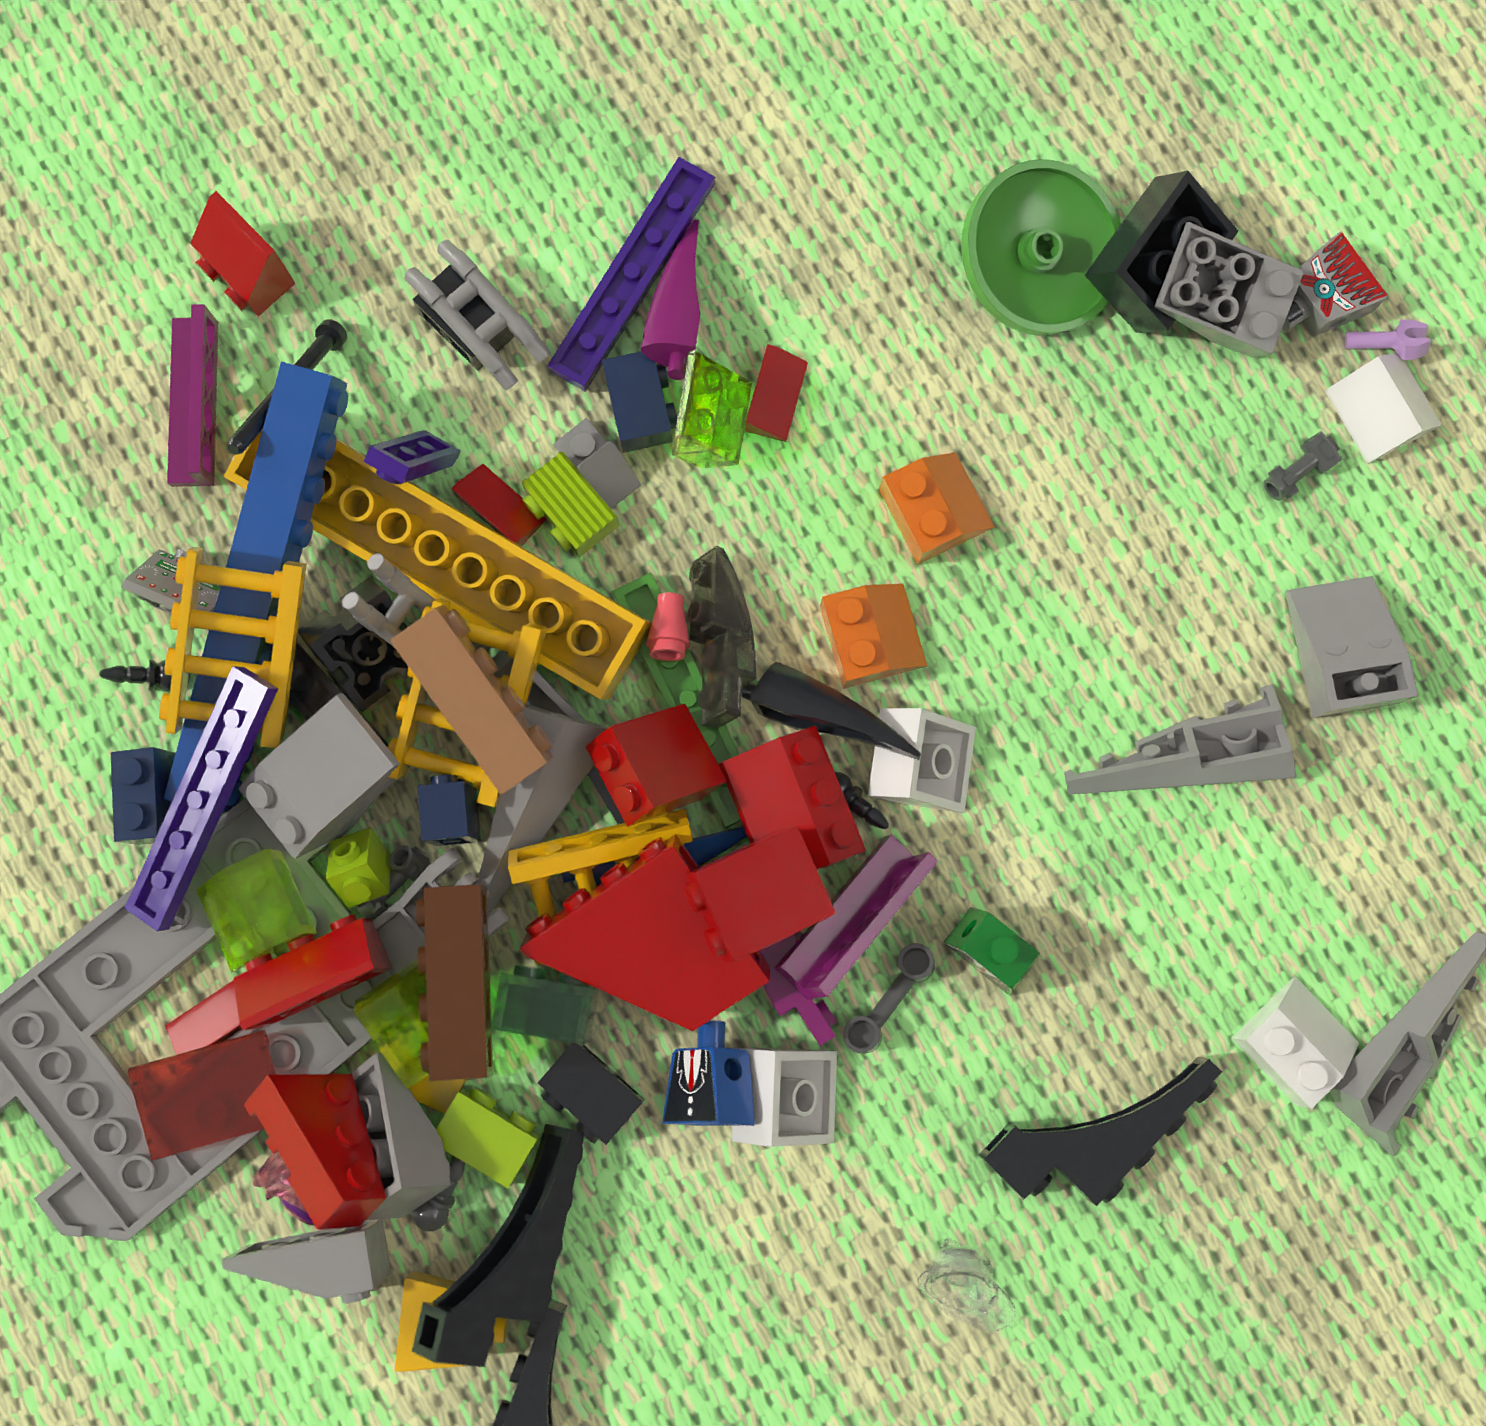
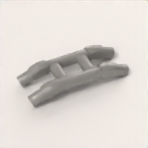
[404,240,551,391]
[342,553,491,653]

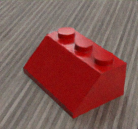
[719,725,866,871]
[234,914,393,1030]

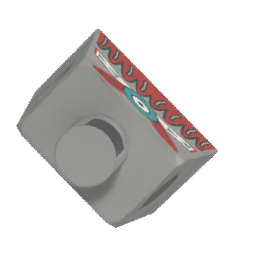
[1282,231,1388,337]

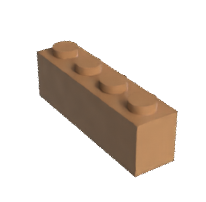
[390,605,553,795]

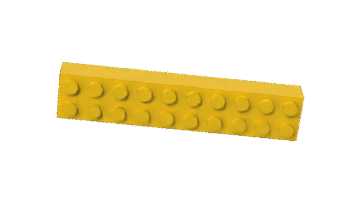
[223,430,652,700]

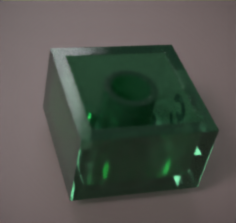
[491,965,600,1045]

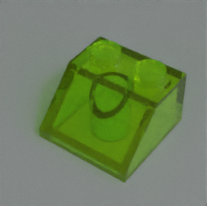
[196,848,317,972]

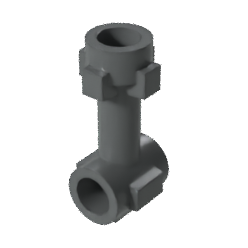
[1263,431,1342,501]
[355,845,431,920]

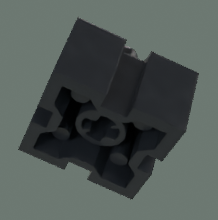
[298,577,409,712]

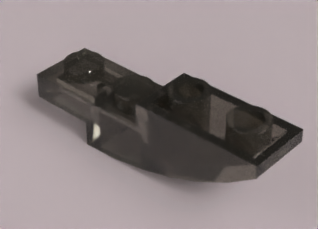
[687,546,757,730]

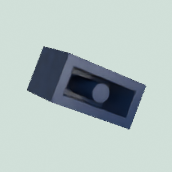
[602,351,679,453]
[111,747,176,845]
[418,775,481,846]

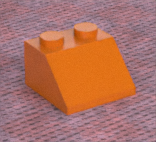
[879,452,995,564]
[820,583,927,689]

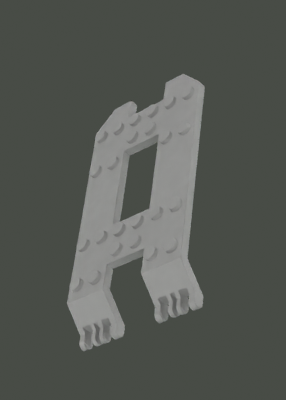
[0,777,510,1241]

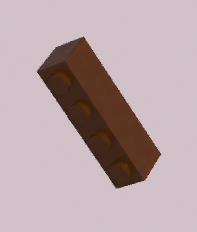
[416,884,493,1081]

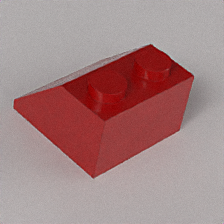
[190,191,296,317]

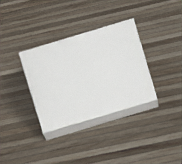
[1325,353,1442,464]

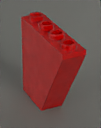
[519,834,770,1031]

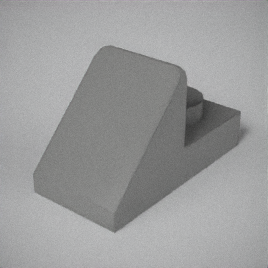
[553,418,641,509]

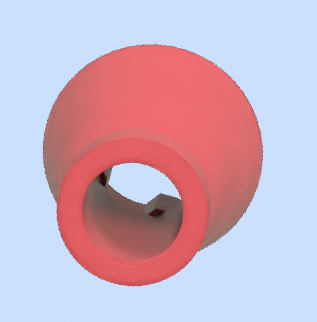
[646,592,690,662]

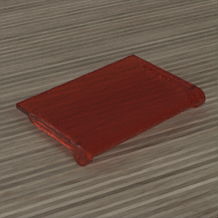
[128,1030,276,1161]

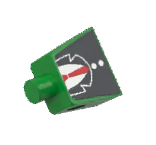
[944,907,1040,996]

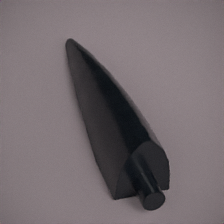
[737,662,921,760]

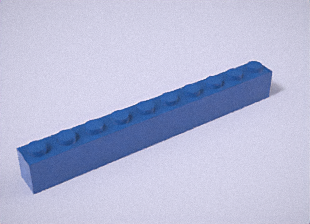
[163,361,348,813]

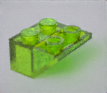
[672,351,752,468]
[354,959,429,1089]

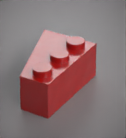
[244,1074,386,1230]

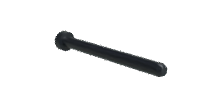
[227,319,347,455]

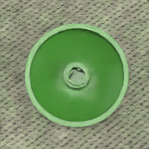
[961,159,1121,336]

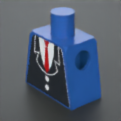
[663,1020,755,1126]

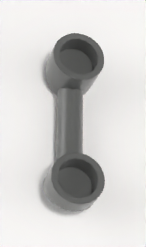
[843,943,935,1054]

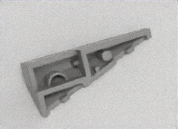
[1064,684,1296,794]
[477,705,608,915]
[1330,932,1486,1156]

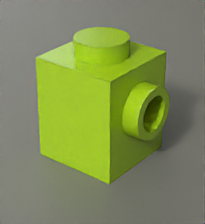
[326,827,391,908]

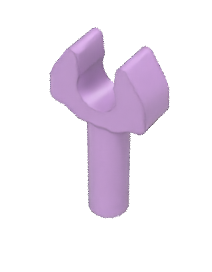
[1345,320,1431,360]

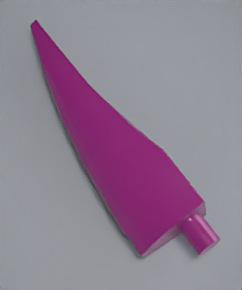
[641,219,700,380]

